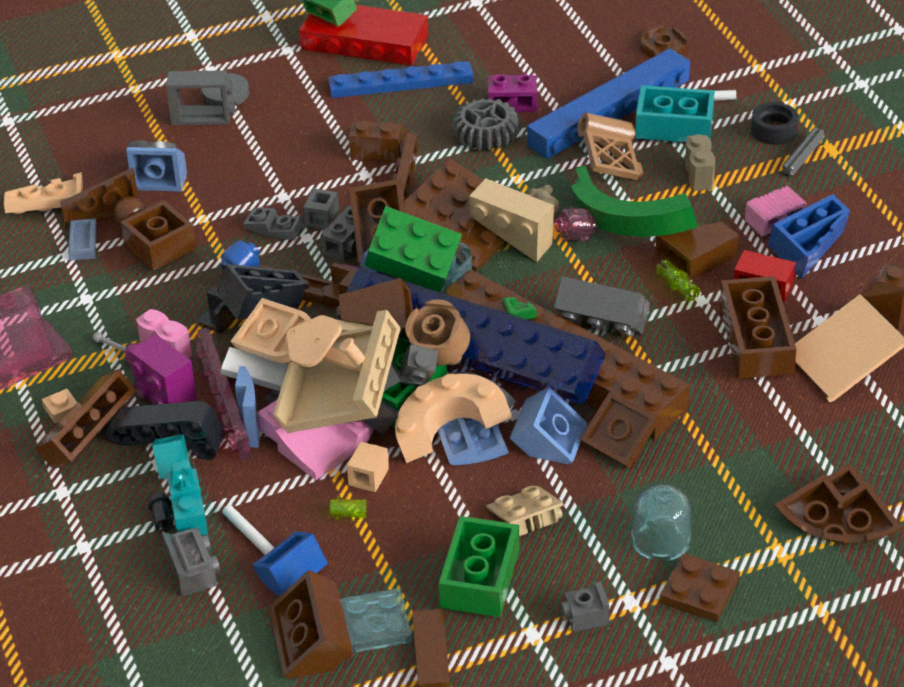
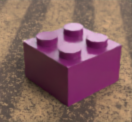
[129,334,197,405]

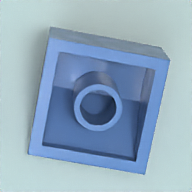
[126,147,187,192]
[510,387,588,465]

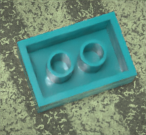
[636,85,715,142]

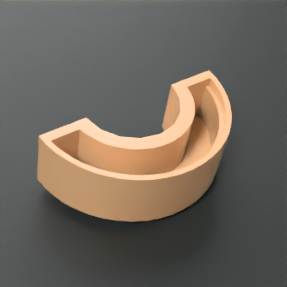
[395,374,512,463]

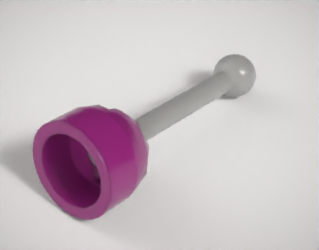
[92,332,139,363]

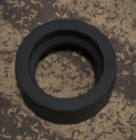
[751,102,799,145]

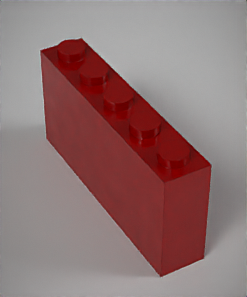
[299,5,428,66]

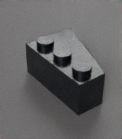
[216,264,307,320]

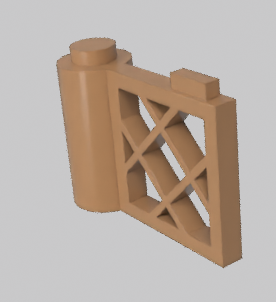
[577,112,643,180]

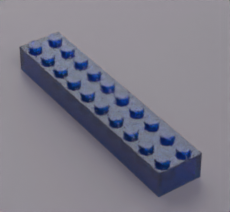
[336,267,606,405]

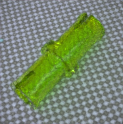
[656,259,700,301]

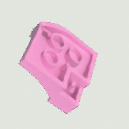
[257,399,374,480]

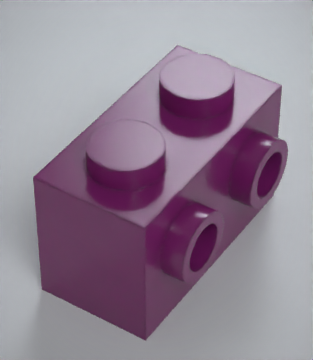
[488,74,537,112]

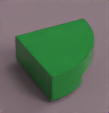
[502,297,537,323]

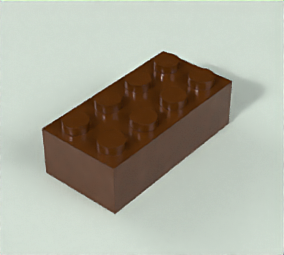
[720,276,797,379]

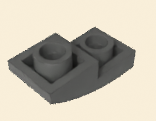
[243,207,304,240]

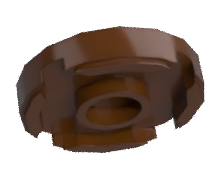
[640,26,687,58]

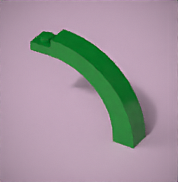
[571,166,698,237]

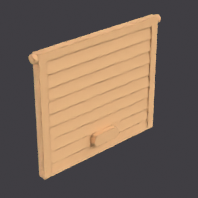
[795,294,904,403]

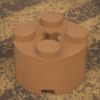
[405,300,470,366]

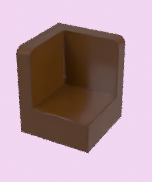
[323,263,363,303]

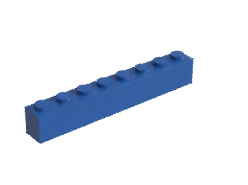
[527,49,690,159]

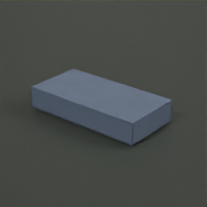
[68,219,97,261]

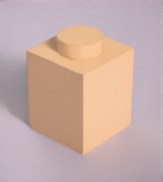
[347,442,389,492]

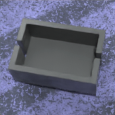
[554,276,650,337]

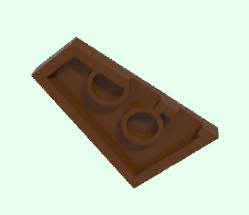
[60,168,139,228]

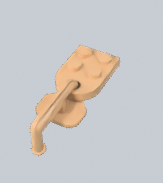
[231,298,365,373]

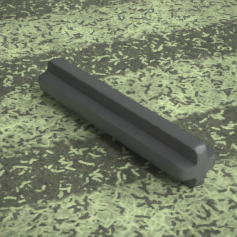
[782,127,824,176]

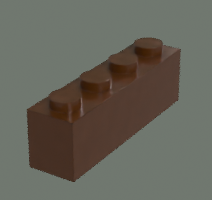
[34,369,136,470]

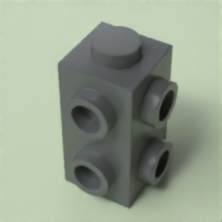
[320,206,357,262]

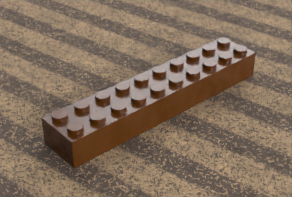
[435,269,690,440]

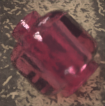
[555,208,596,242]

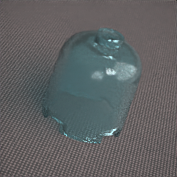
[631,483,691,560]

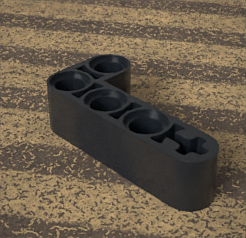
[106,401,225,460]

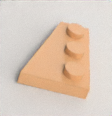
[4,173,83,214]

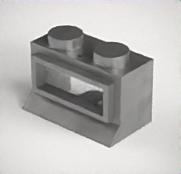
[162,527,220,596]

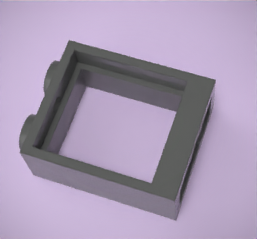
[166,70,235,125]

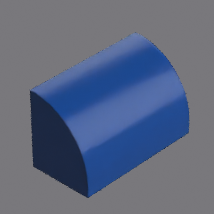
[252,531,328,596]

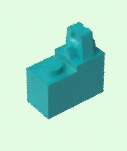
[167,460,209,538]

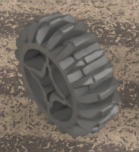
[452,98,518,151]

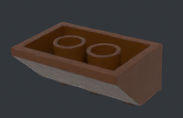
[349,179,406,264]
[269,570,353,679]

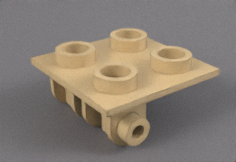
[486,486,563,536]

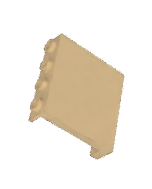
[273,310,400,433]

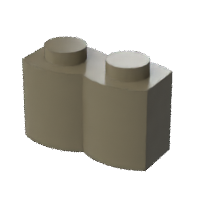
[685,135,715,191]

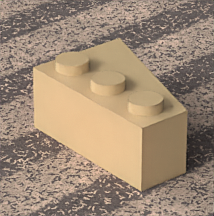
[469,178,554,262]

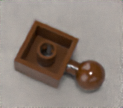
[113,196,196,271]

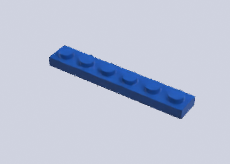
[329,61,473,98]

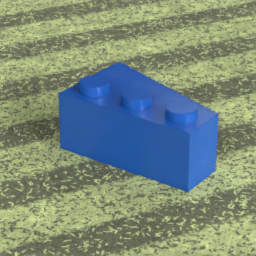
[768,194,850,279]

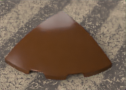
[775,463,902,544]

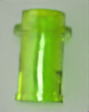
[330,496,367,520]

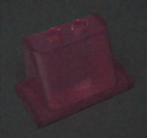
[0,285,74,390]

